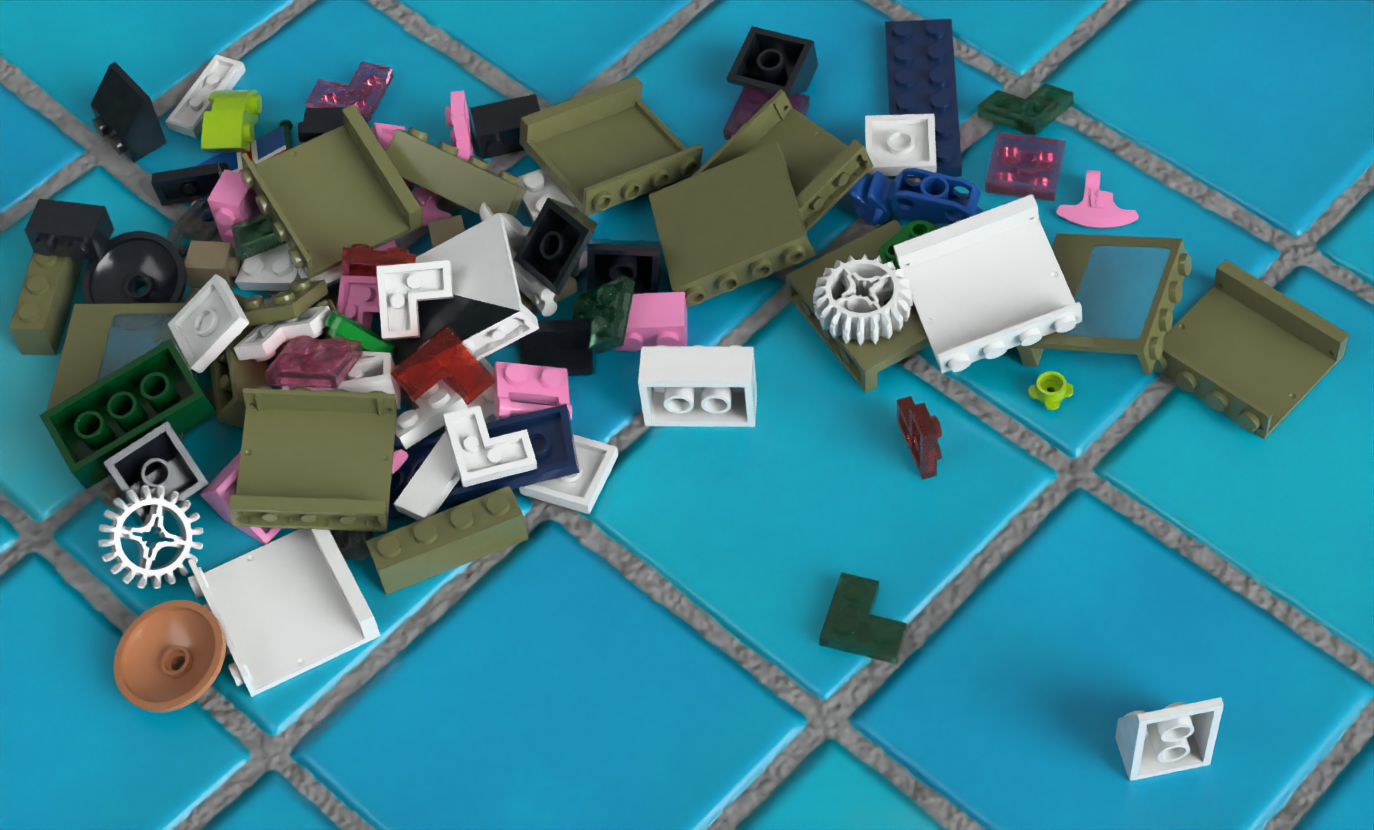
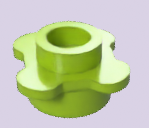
[1028,371,1073,410]

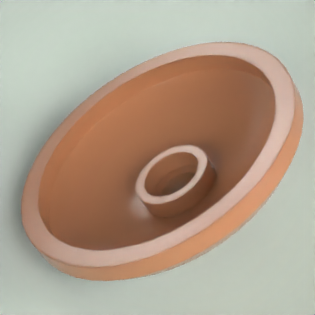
[113,600,226,713]

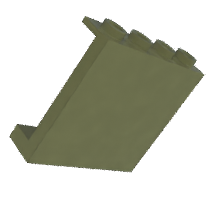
[519,76,703,216]
[649,141,816,308]
[786,219,930,393]

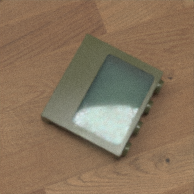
[1016,233,1192,375]
[47,303,197,440]

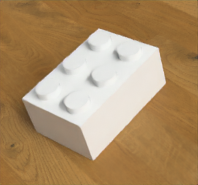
[638,345,757,427]

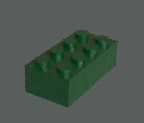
[40,338,216,489]

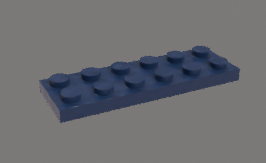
[885,19,962,179]
[388,404,580,520]

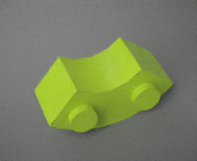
[201,89,262,153]

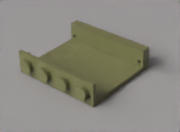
[691,89,873,233]
[239,104,422,279]
[1152,259,1349,440]
[229,386,397,532]

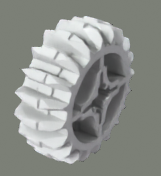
[813,254,913,346]
[97,486,203,589]

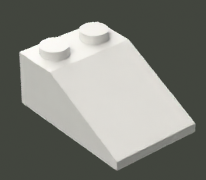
[1115,697,1224,781]

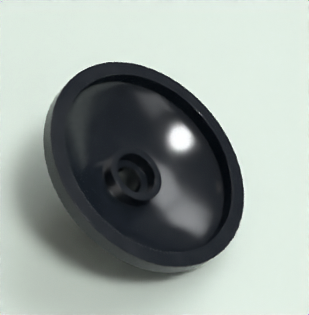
[82,231,187,332]

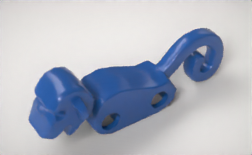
[848,168,1012,226]

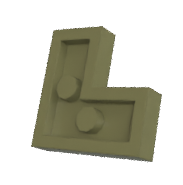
[241,278,329,326]

